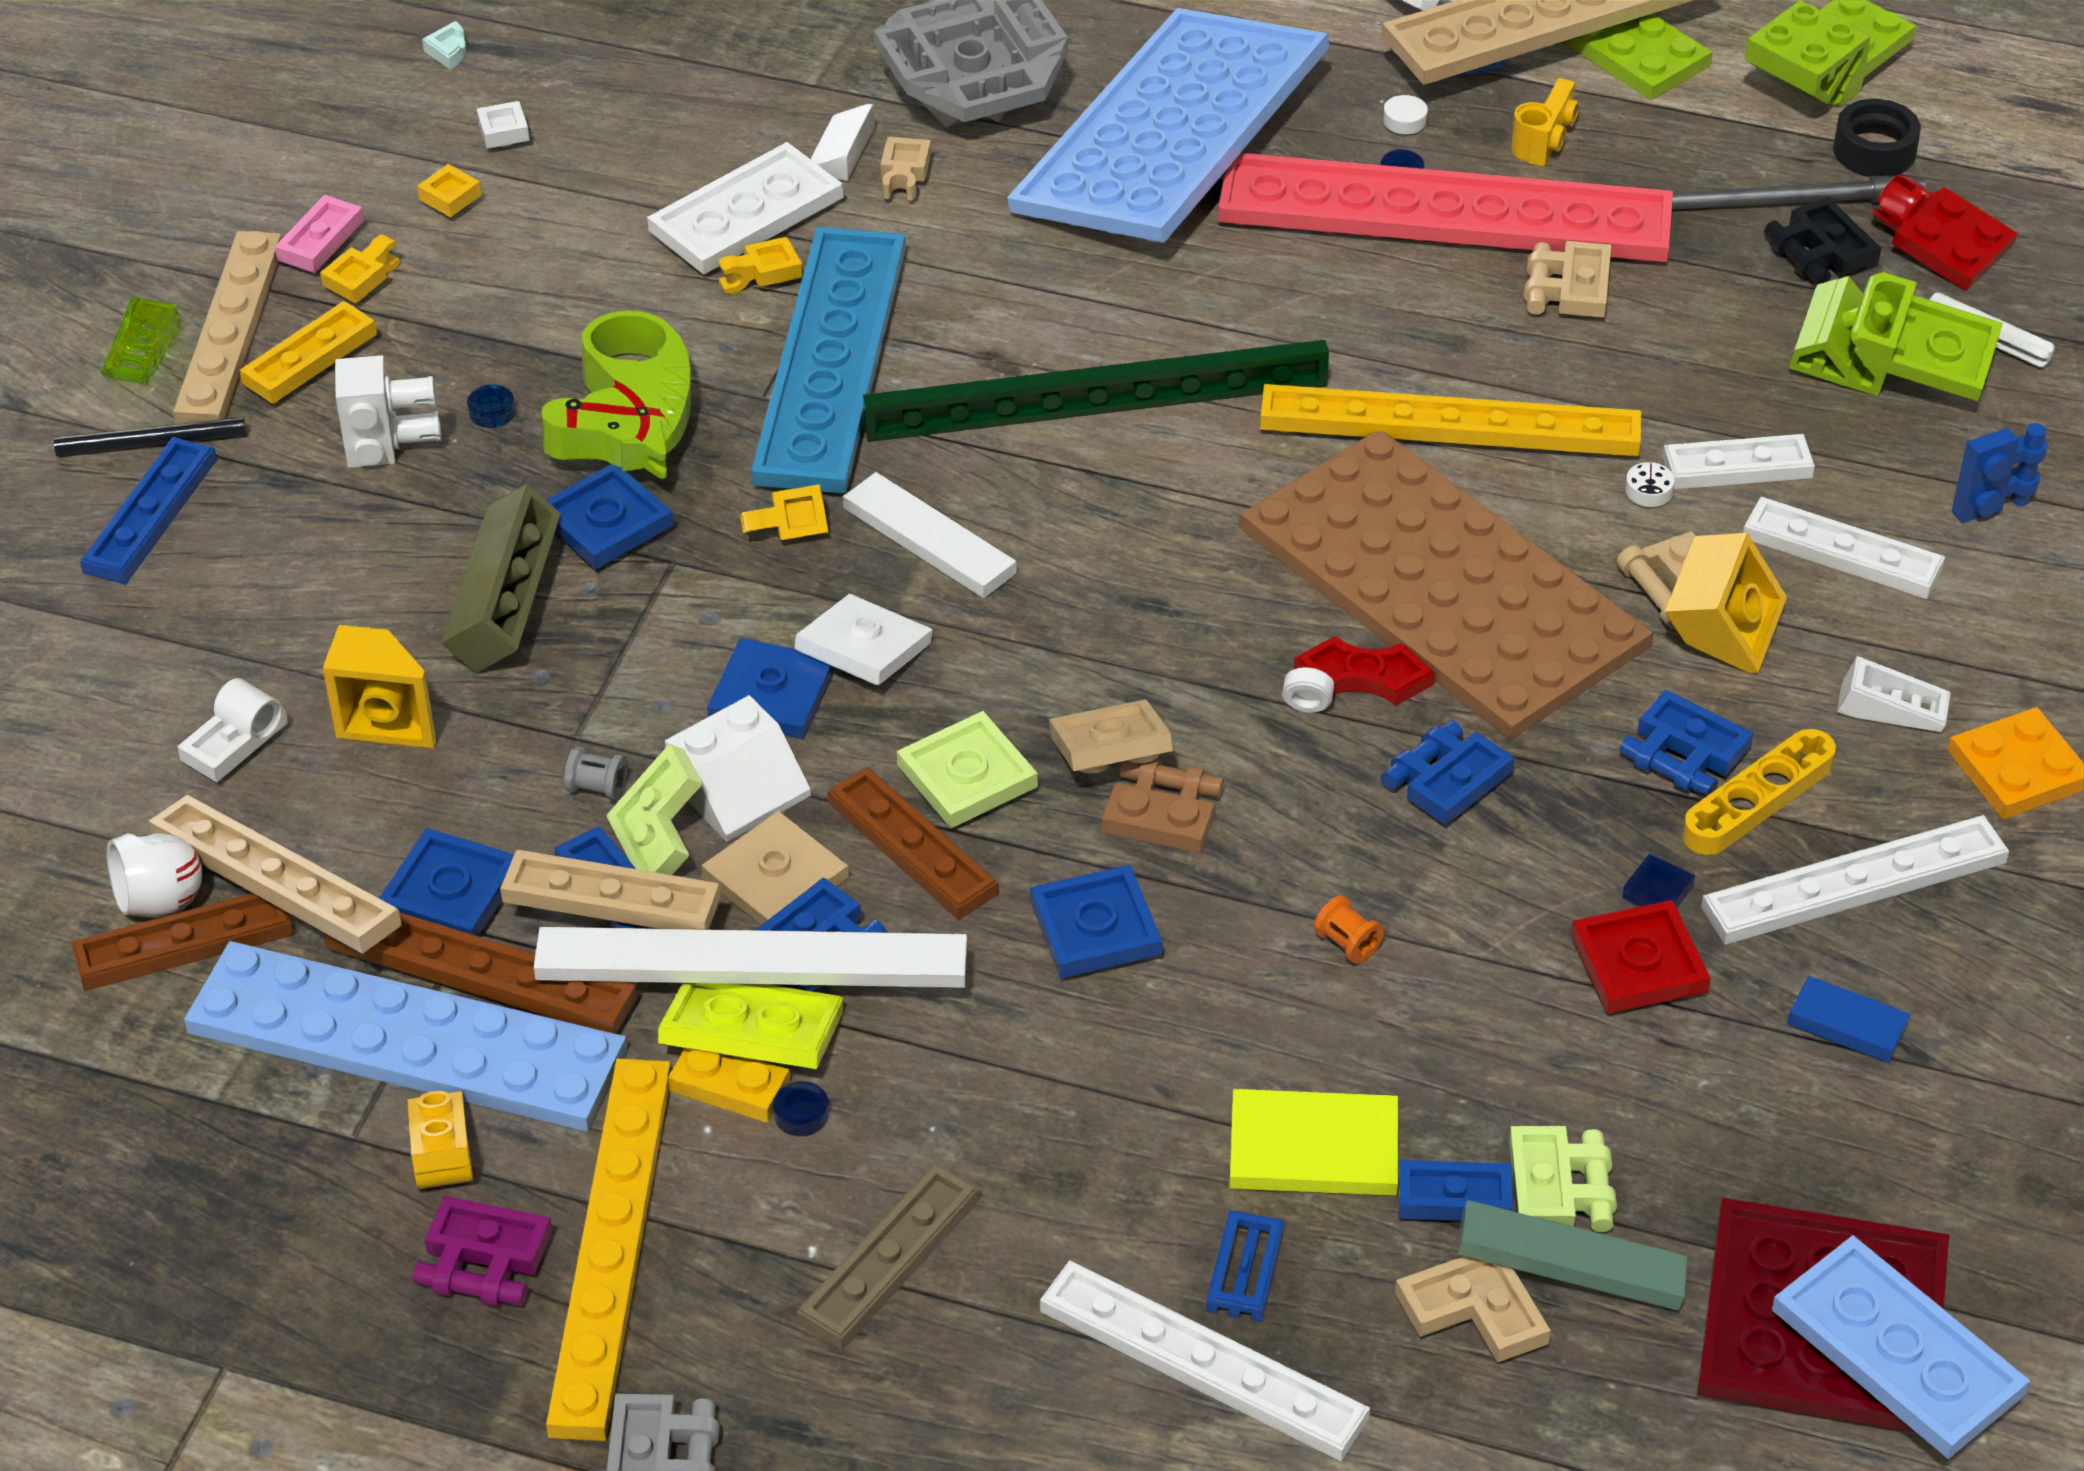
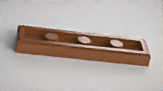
[827,766,999,920]
[71,893,293,991]

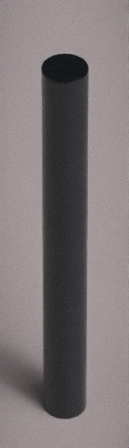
[54,417,247,456]

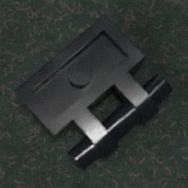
[1764,197,1881,285]

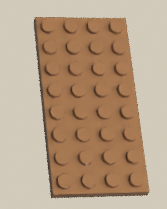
[1239,431,1654,741]

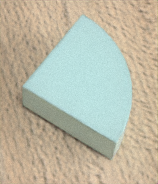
[422,21,466,70]

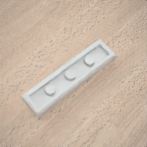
[843,472,1017,599]
[1743,497,1945,599]

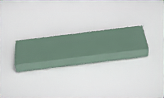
[1457,1200,1687,1311]

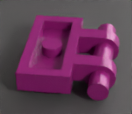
[412,1196,552,1307]

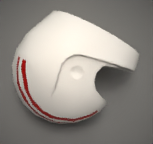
[107,833,202,918]

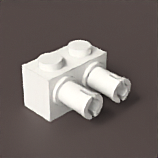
[335,355,441,468]

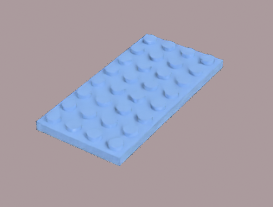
[1007,8,1330,243]

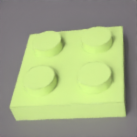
[897,711,1038,828]

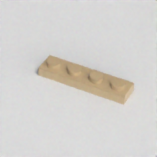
[500,850,721,930]

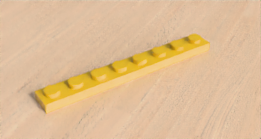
[1260,384,1641,456]
[546,1058,671,1441]

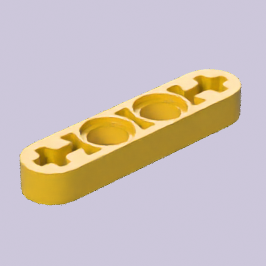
[1682,729,1836,855]

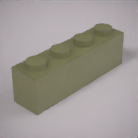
[441,484,561,673]

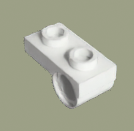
[177,678,288,783]

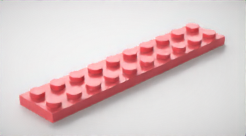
[1218,153,1673,262]

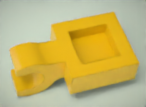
[320,234,400,304]
[719,236,802,294]
[740,484,828,541]

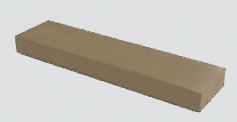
[796,1163,979,1350]

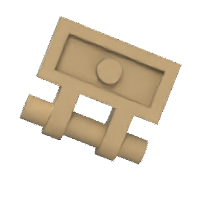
[1524,241,1611,318]

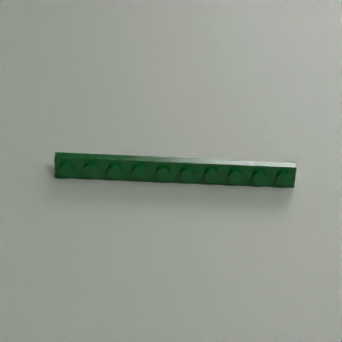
[863,340,1329,442]

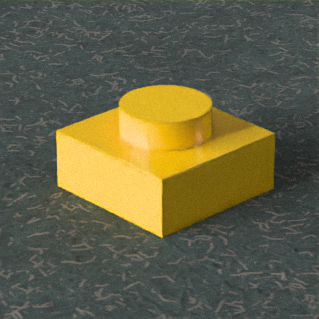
[417,164,482,217]

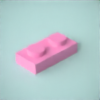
[275,195,364,273]

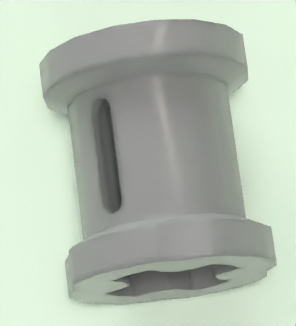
[564,746,628,800]

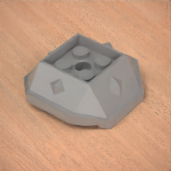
[874,0,1068,128]

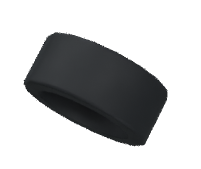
[1833,98,1921,176]

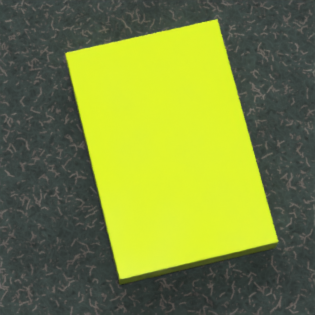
[658,983,844,1069]
[1229,1089,1398,1196]

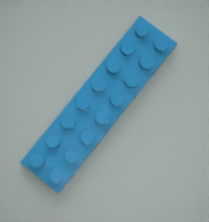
[751,227,906,494]

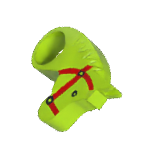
[542,310,691,479]

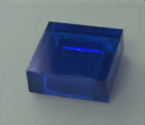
[1622,853,1695,908]

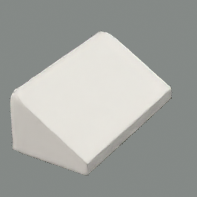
[811,104,875,181]

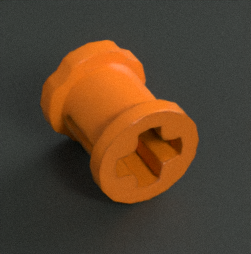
[1314,895,1385,964]

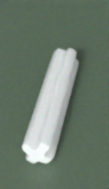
[1929,293,2055,368]

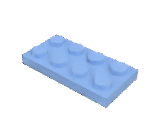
[1772,1235,2030,1459]

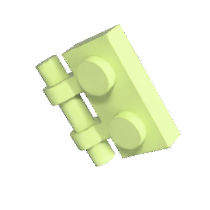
[1509,1126,1617,1233]

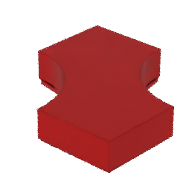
[1294,636,1435,706]

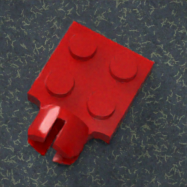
[1872,174,2018,291]

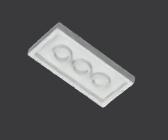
[647,142,844,275]

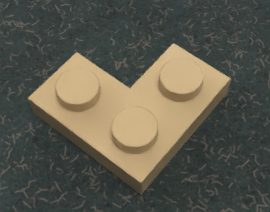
[1395,1256,1551,1363]

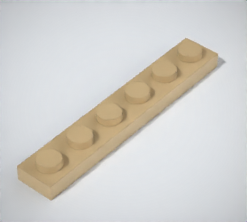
[173,231,282,424]
[148,795,402,954]

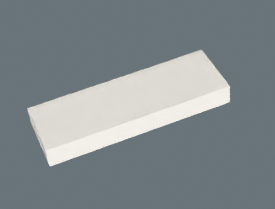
[1662,434,1815,490]

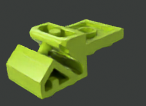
[1745,0,1917,107]
[1789,272,2003,401]

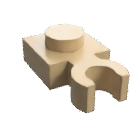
[880,137,931,201]

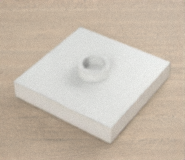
[794,593,933,686]

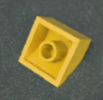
[1665,532,1787,673]
[323,625,436,748]

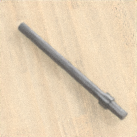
[1672,175,1927,210]

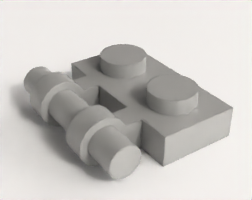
[607,1394,720,1471]

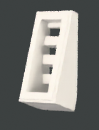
[1837,656,1951,732]

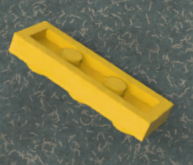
[239,301,377,404]

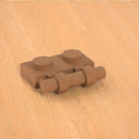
[1101,759,1224,854]

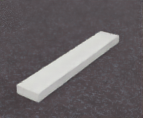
[1701,815,2009,945]
[1040,1260,1370,1461]

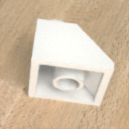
[665,695,811,842]

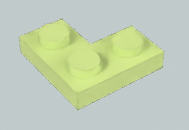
[606,744,703,875]

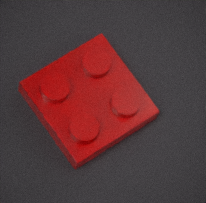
[1571,900,1711,1014]

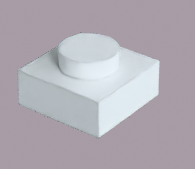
[476,101,530,149]

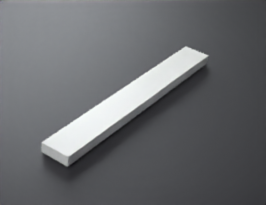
[534,927,967,988]

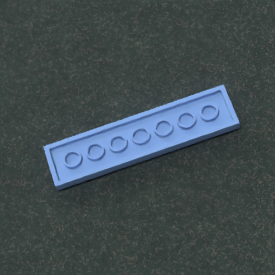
[184,941,628,1132]

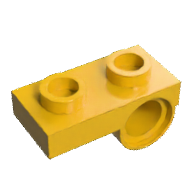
[1511,78,1579,167]
[407,1091,473,1190]

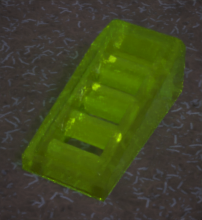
[101,296,181,385]

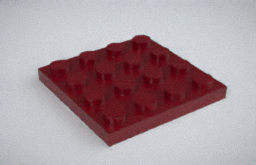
[1697,1197,1950,1432]

